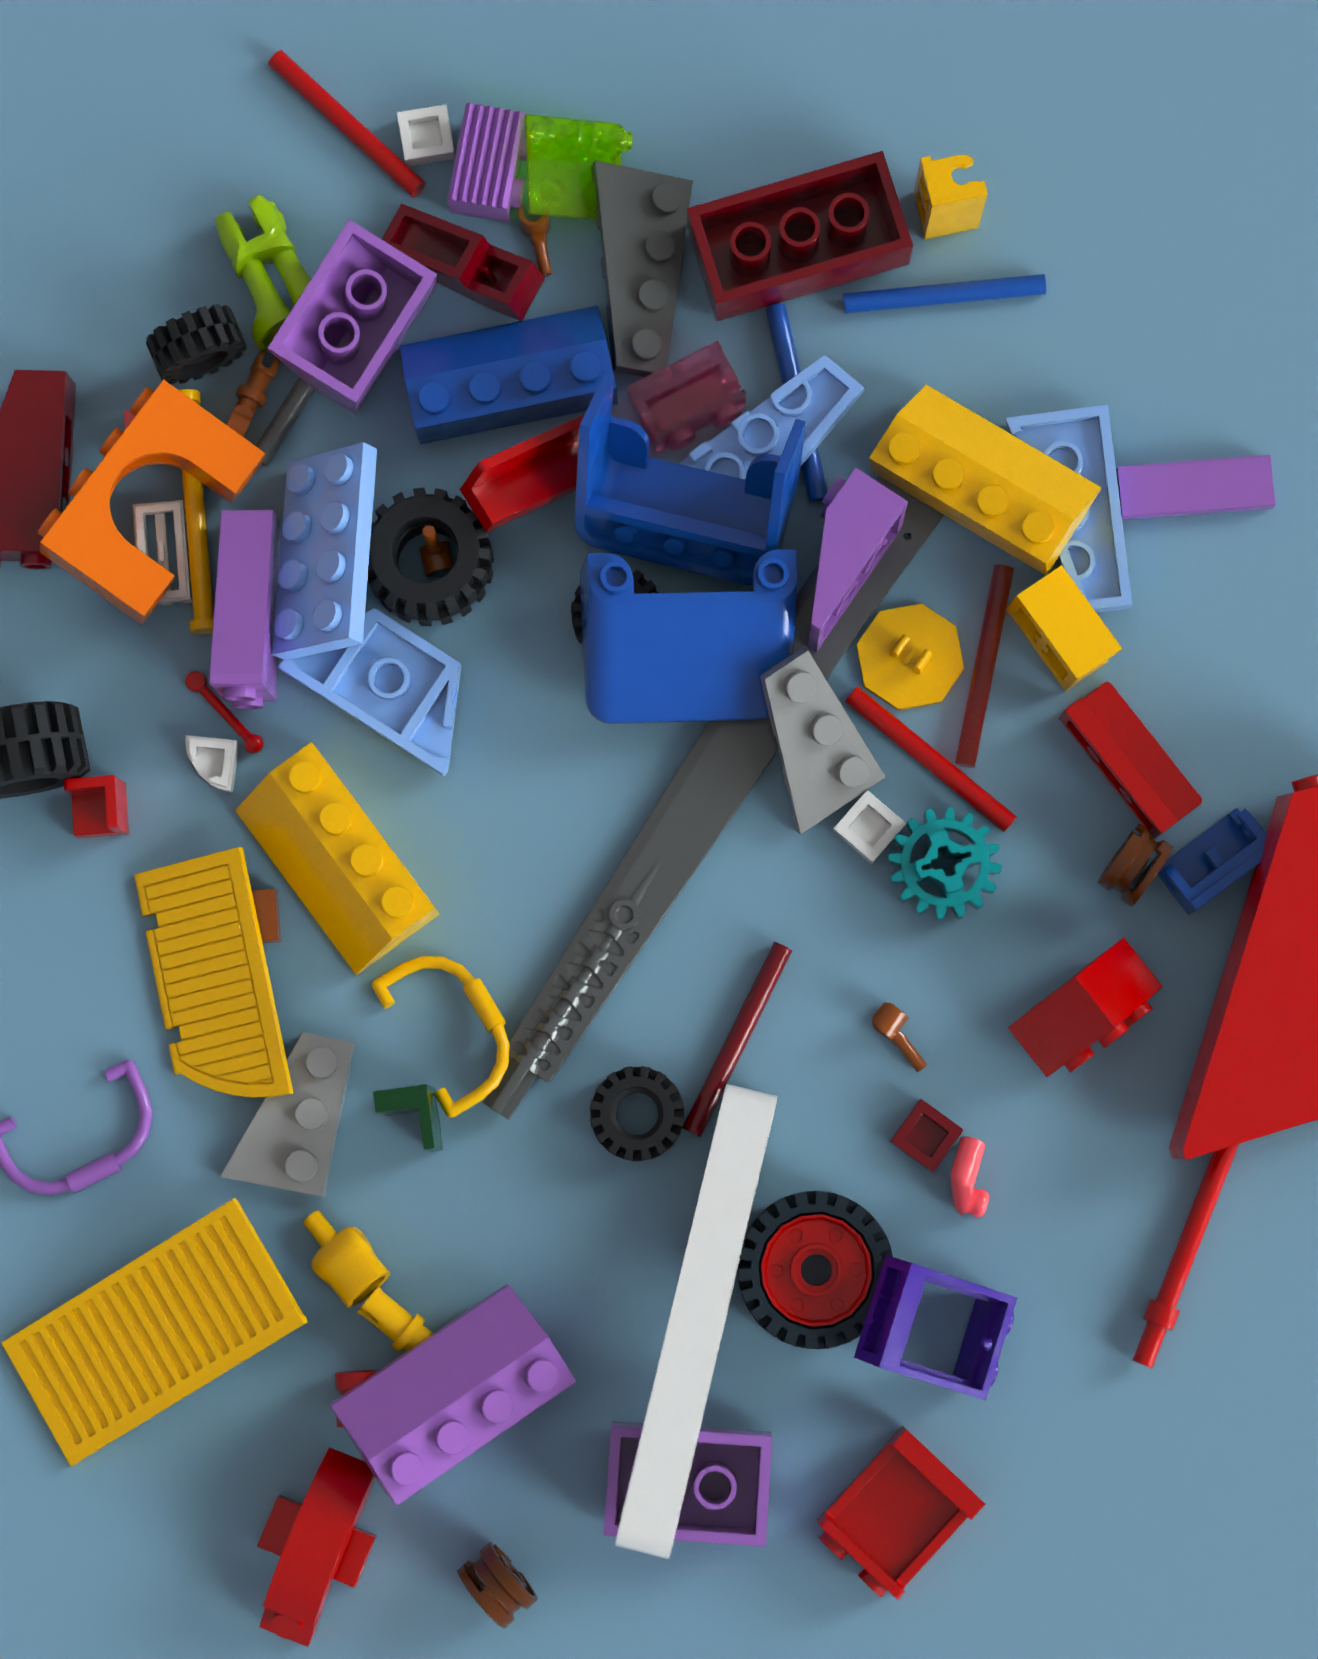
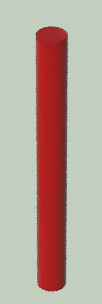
[268,50,426,197]
[845,686,1017,832]

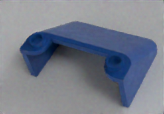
[580,549,798,724]

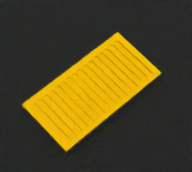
[2,1198,308,1466]

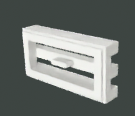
[132,500,192,606]

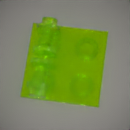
[525,114,633,220]

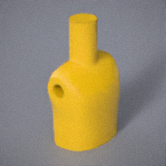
[303,1210,390,1308]

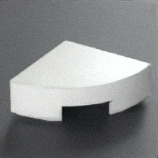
[185,735,239,793]

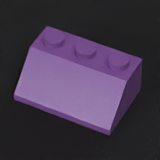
[268,219,437,415]

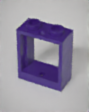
[854,1255,1017,1401]

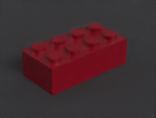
[687,151,913,322]

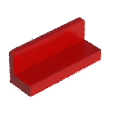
[459,414,585,533]
[1059,682,1202,839]

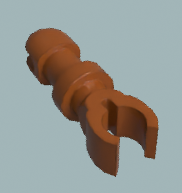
[226,349,280,437]

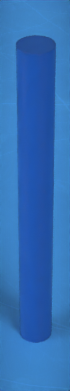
[843,274,1046,314]
[766,303,828,503]

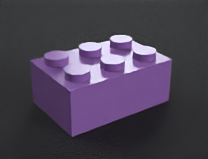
[604,1421,772,1547]

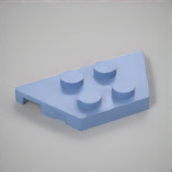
[278,608,462,777]

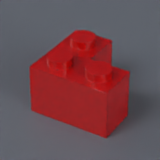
[1008,937,1163,1077]

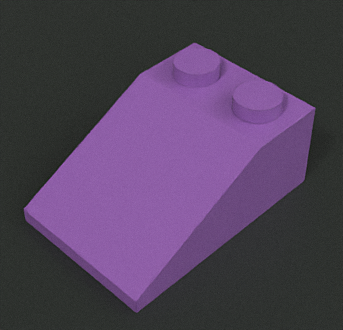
[808,467,908,652]

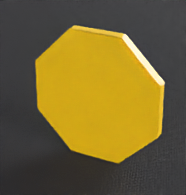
[856,603,964,711]

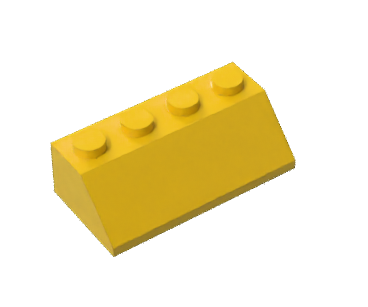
[869,384,1101,575]
[235,742,440,975]

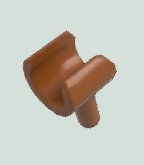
[518,201,552,277]
[419,525,454,577]
[872,1002,927,1072]

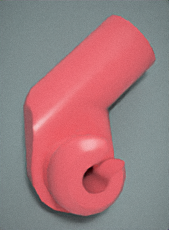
[950,1137,990,1218]

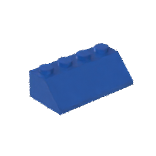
[400,305,618,445]

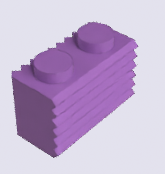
[447,102,535,223]

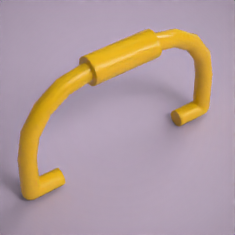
[372,956,510,1118]

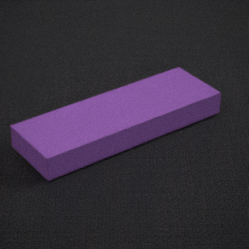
[1116,455,1276,520]

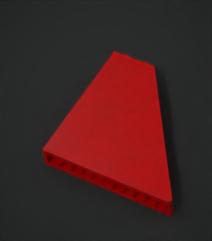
[1169,774,1318,1160]

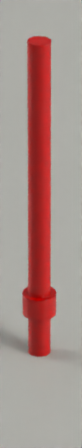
[1132,1144,1239,1368]

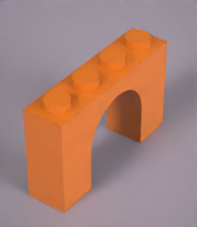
[38,379,265,625]

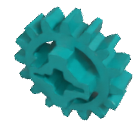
[888,807,1002,921]

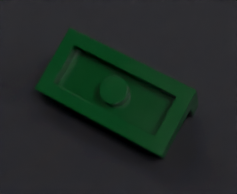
[373,1084,443,1152]

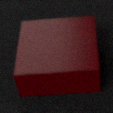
[889,1099,963,1173]

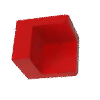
[63,775,129,838]

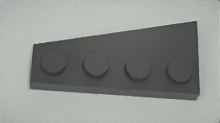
[591,161,693,380]

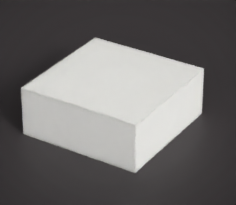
[397,104,455,167]
[833,790,906,864]

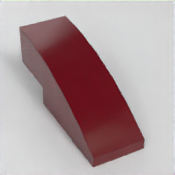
[382,203,545,322]

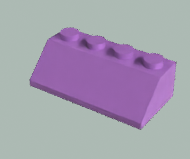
[329,1284,576,1505]

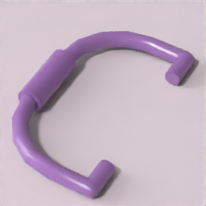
[0,1059,153,1195]

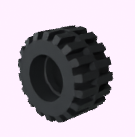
[367,487,494,627]
[0,701,90,799]

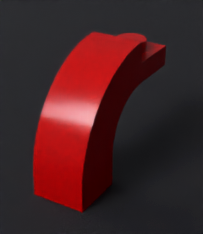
[259,1447,375,1647]

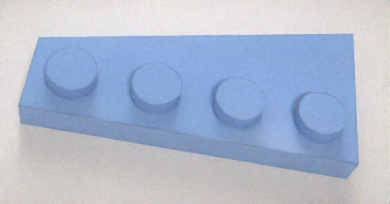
[678,355,865,480]

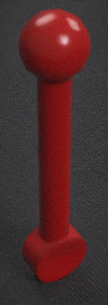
[185,671,264,754]

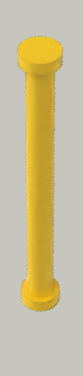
[179,389,214,635]

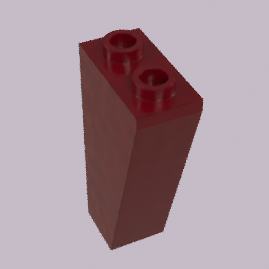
[0,370,76,570]

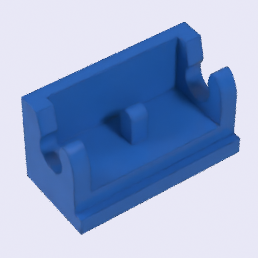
[1157,808,1267,915]

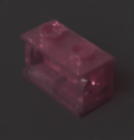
[627,340,746,453]

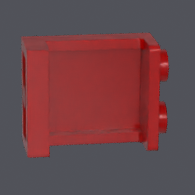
[817,1426,985,1600]

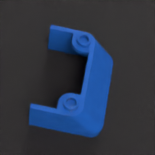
[574,374,806,586]

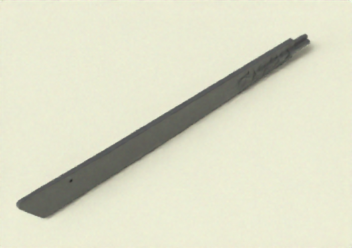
[483,476,944,1120]

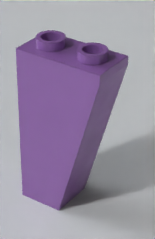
[210,510,280,710]

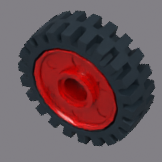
[737,1191,893,1349]

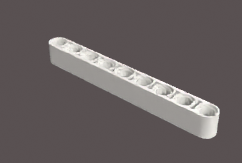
[615,1084,778,1559]

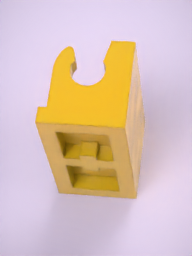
[913,155,988,240]
[1006,565,1122,692]

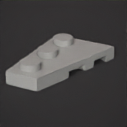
[760,647,886,835]
[220,1032,356,1197]

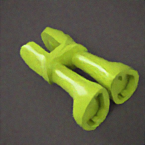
[214,194,312,351]

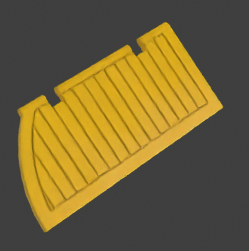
[134,847,294,1097]

